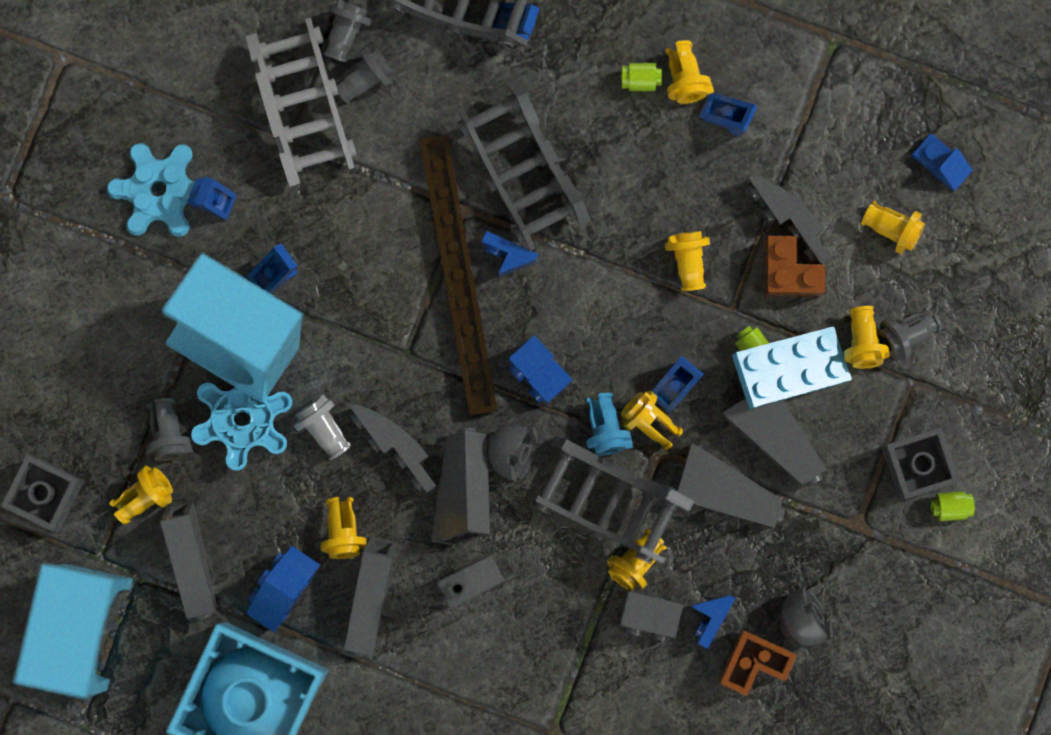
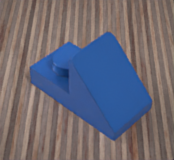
[492,2,539,40]
[699,93,757,137]
[911,133,973,192]
[188,176,237,220]
[482,231,538,277]
[247,244,298,294]
[652,356,703,413]
[690,595,736,649]

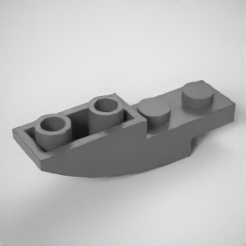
[746,175,831,264]
[350,404,437,493]

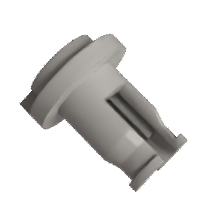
[293,394,351,461]

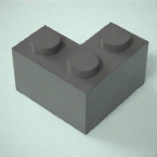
[618,591,683,642]

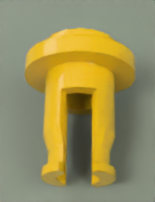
[665,40,714,104]
[861,201,925,255]
[664,231,710,291]
[844,306,890,369]
[621,391,683,450]
[109,466,173,525]
[321,497,367,559]
[607,529,666,591]

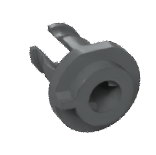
[323,0,372,63]
[335,46,394,104]
[878,307,942,364]
[145,398,193,461]

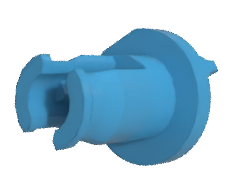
[585,393,633,456]

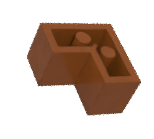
[764,236,825,297]
[717,630,797,696]

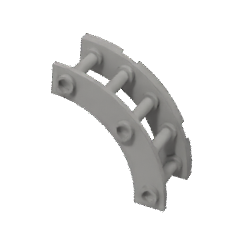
[246,18,357,187]

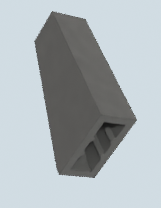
[721,399,827,487]
[431,427,490,545]
[676,444,785,528]
[160,500,217,620]
[344,536,398,657]
[438,555,505,609]

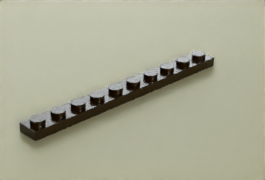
[420,135,498,416]

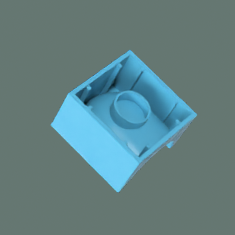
[163,254,303,404]
[15,564,133,698]
[167,622,329,735]

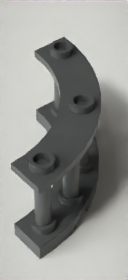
[380,0,528,49]
[457,79,591,251]
[525,436,694,564]

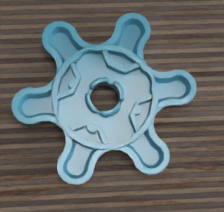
[107,143,195,237]
[191,383,292,471]

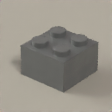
[881,428,959,500]
[1,455,85,532]

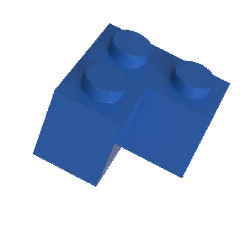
[509,335,573,404]
[246,546,320,633]

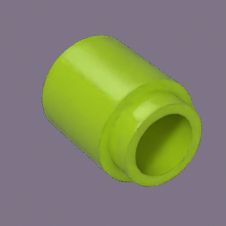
[622,63,662,91]
[735,326,769,351]
[931,491,975,521]

